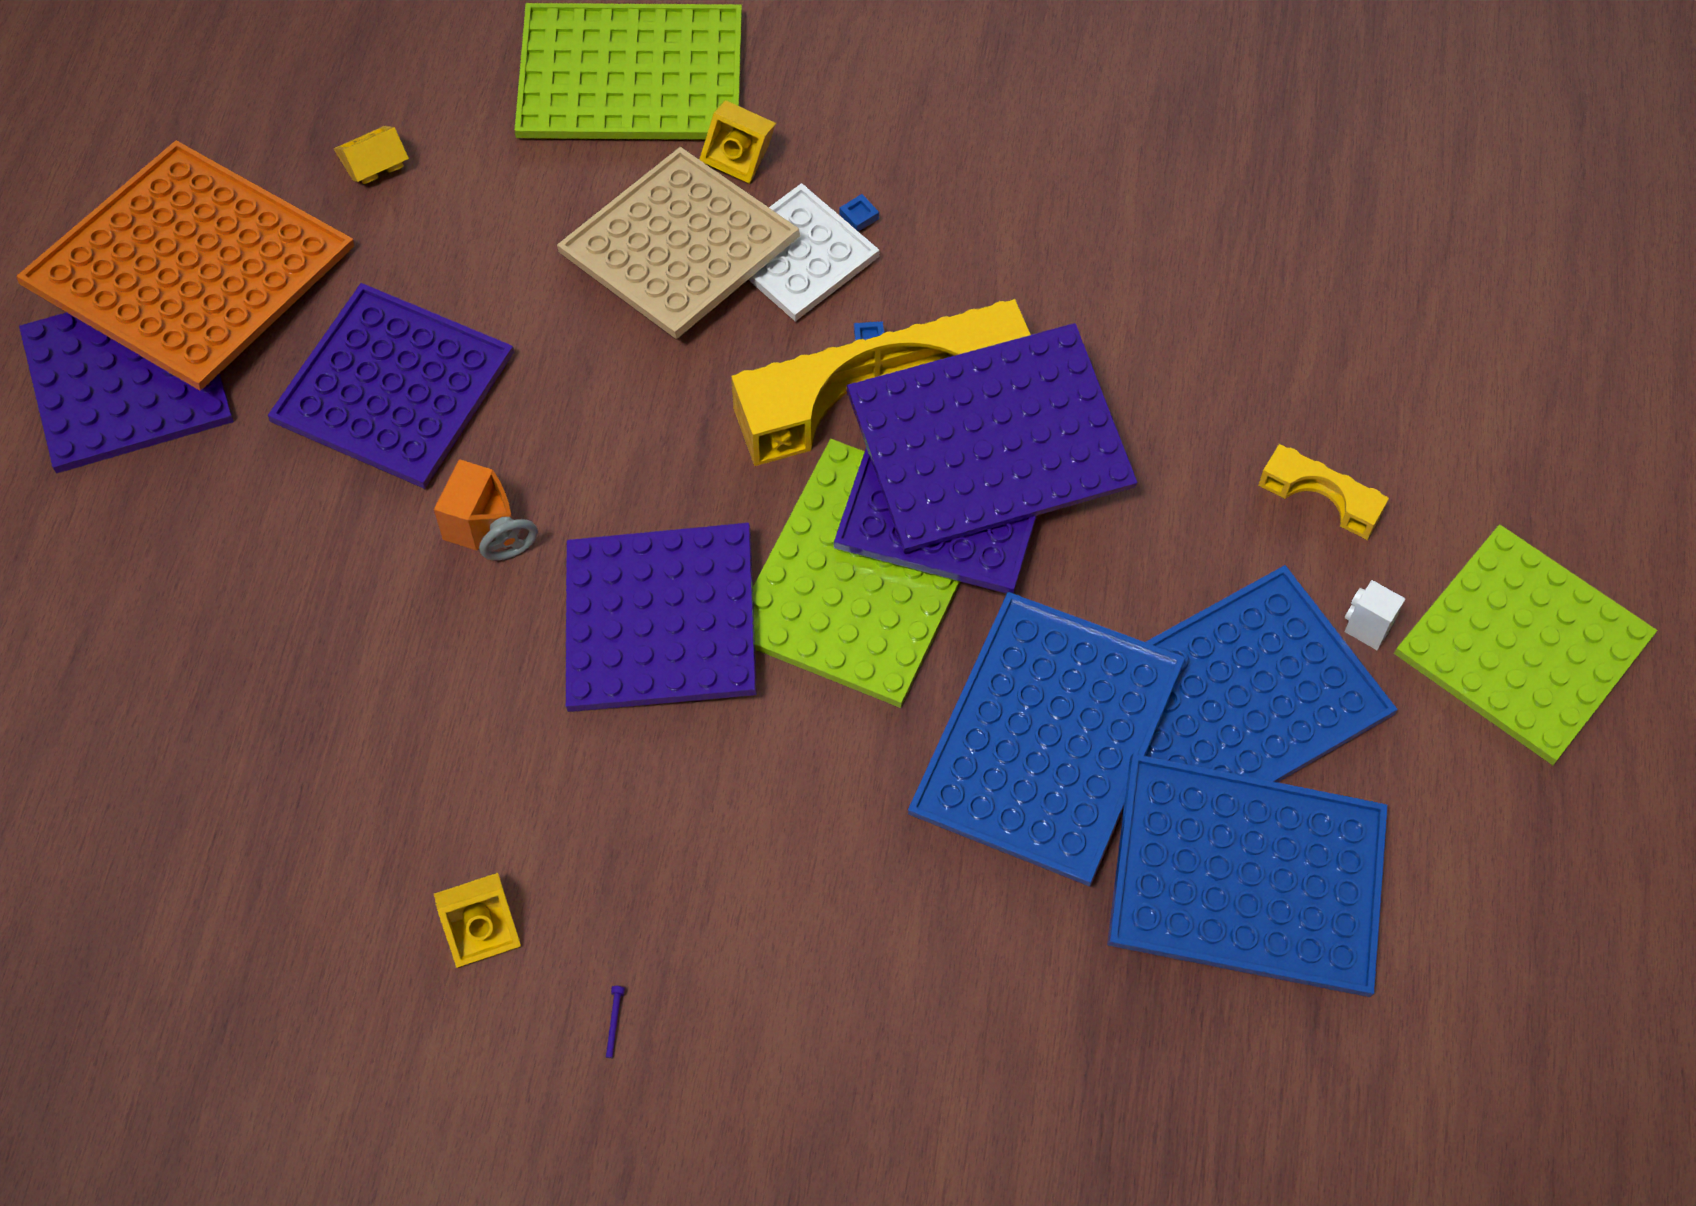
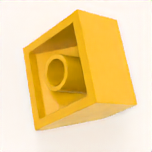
[699,100,776,184]
[334,126,409,184]
[434,873,521,968]

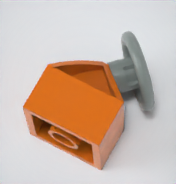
[434,459,538,561]

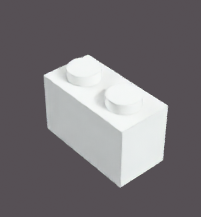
[1344,580,1405,650]

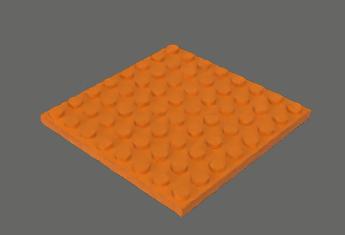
[16,140,354,391]

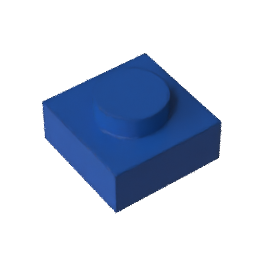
[839,194,879,232]
[854,321,884,341]

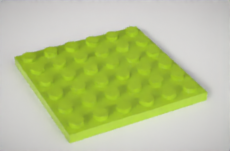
[1394,524,1657,765]

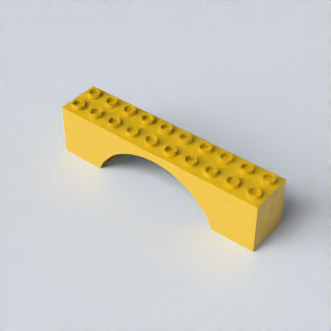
[731,299,1031,466]

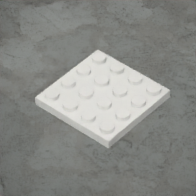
[748,183,880,322]

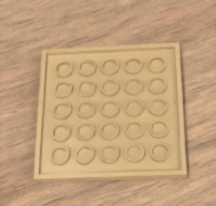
[557,147,800,339]

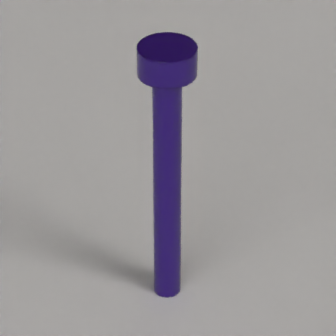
[606,986,625,1058]

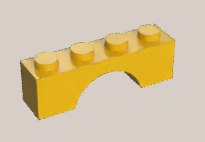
[1258,444,1389,540]

